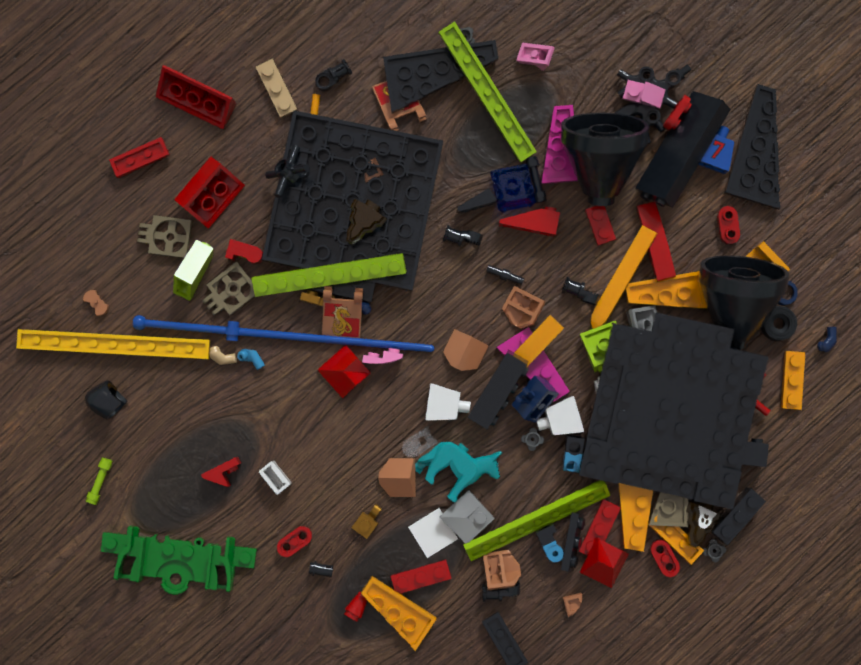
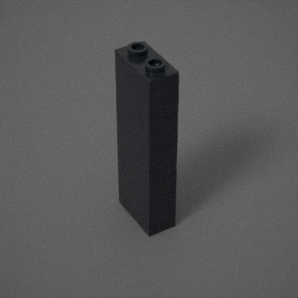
[635,91,731,208]

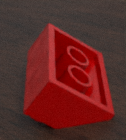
[174,156,245,229]

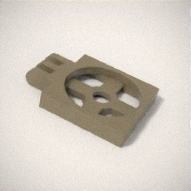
[137,215,192,258]
[202,262,255,316]

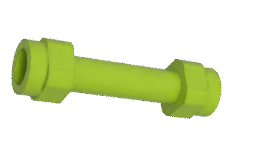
[86,457,113,505]

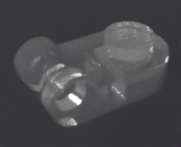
[402,426,438,457]

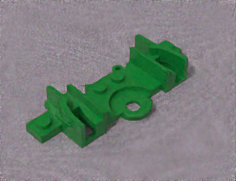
[101,526,257,595]

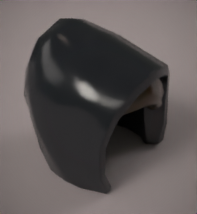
[85,380,128,420]

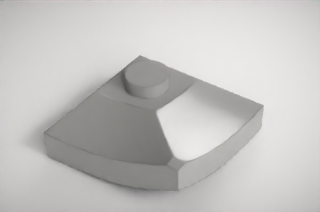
[439,490,495,544]

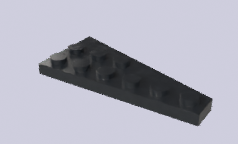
[383,40,498,114]
[724,84,781,210]

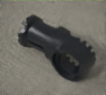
[315,59,352,91]
[442,225,483,247]
[562,277,600,305]
[482,581,520,602]

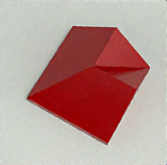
[318,345,371,399]
[580,538,629,588]

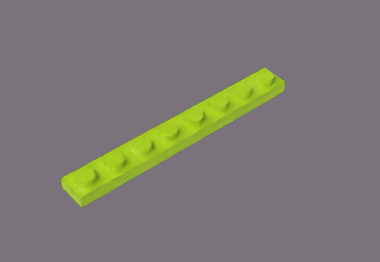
[438,22,537,162]
[251,253,406,297]
[463,480,610,561]

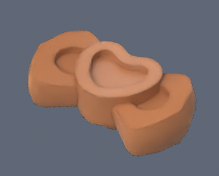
[83,290,109,316]

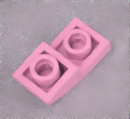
[362,348,403,364]

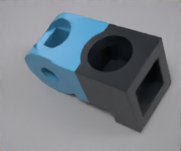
[563,434,585,473]
[535,523,564,562]

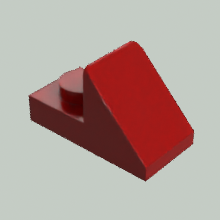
[201,457,241,487]

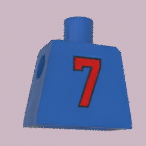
[698,126,734,175]

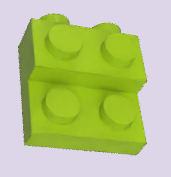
[580,320,616,373]

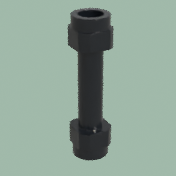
[526,156,547,203]

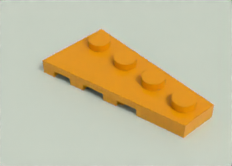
[625,271,708,309]
[618,483,653,552]
[361,576,437,651]

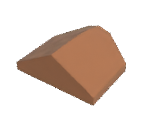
[502,286,546,329]
[443,329,488,371]
[378,458,416,497]
[483,550,521,590]

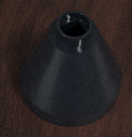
[561,113,649,206]
[699,255,789,349]

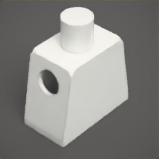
[425,383,471,420]
[536,396,584,435]

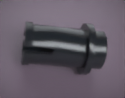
[309,561,334,578]

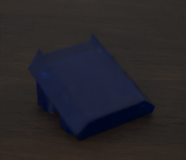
[490,164,536,213]

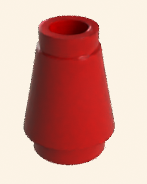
[344,591,367,622]

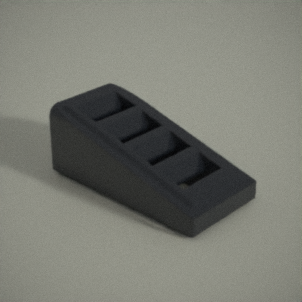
[457,188,497,214]

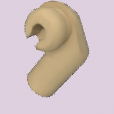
[209,346,237,365]

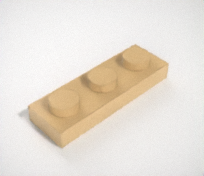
[256,59,298,119]

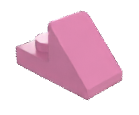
[516,43,555,71]
[623,80,666,108]

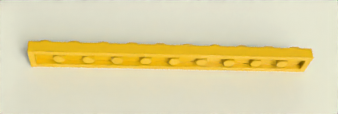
[16,329,210,359]

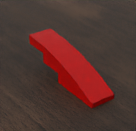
[636,202,676,282]

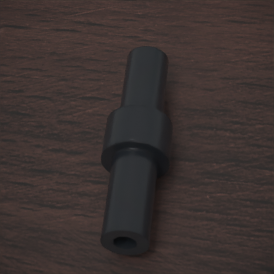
[486,265,524,285]

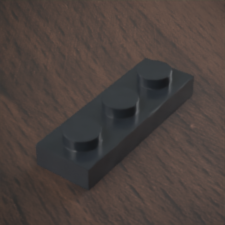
[561,512,585,572]
[482,611,528,665]

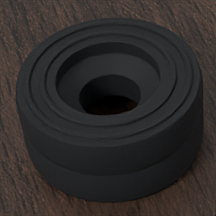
[761,306,797,341]

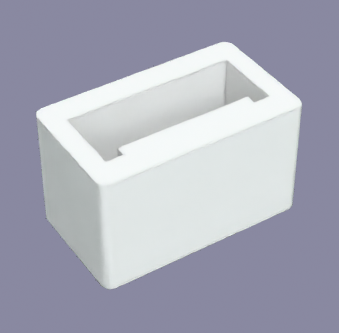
[259,461,292,494]

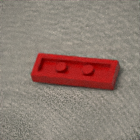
[109,137,170,178]
[578,499,621,556]
[391,559,452,593]

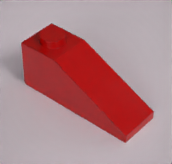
[498,207,560,237]

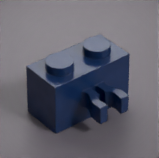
[511,376,559,422]

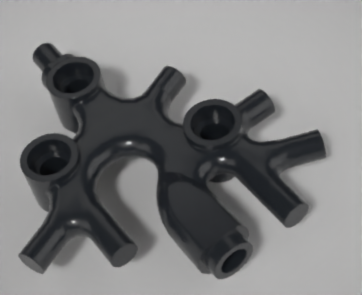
[614,64,691,144]

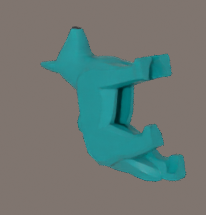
[415,442,502,503]

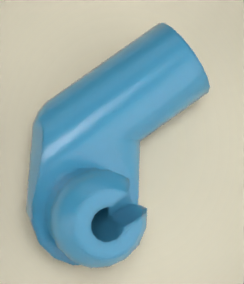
[237,349,265,370]

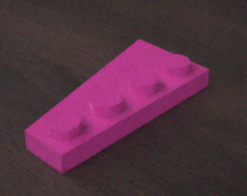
[541,105,578,184]
[496,327,570,402]

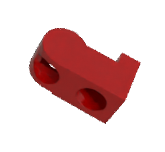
[225,239,263,264]

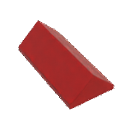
[155,65,236,129]

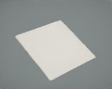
[408,508,458,558]

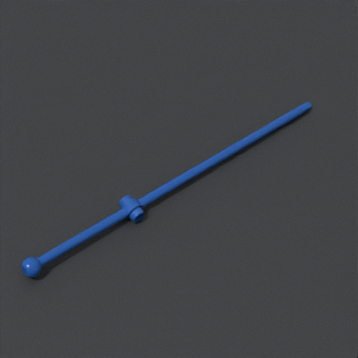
[133,315,434,352]

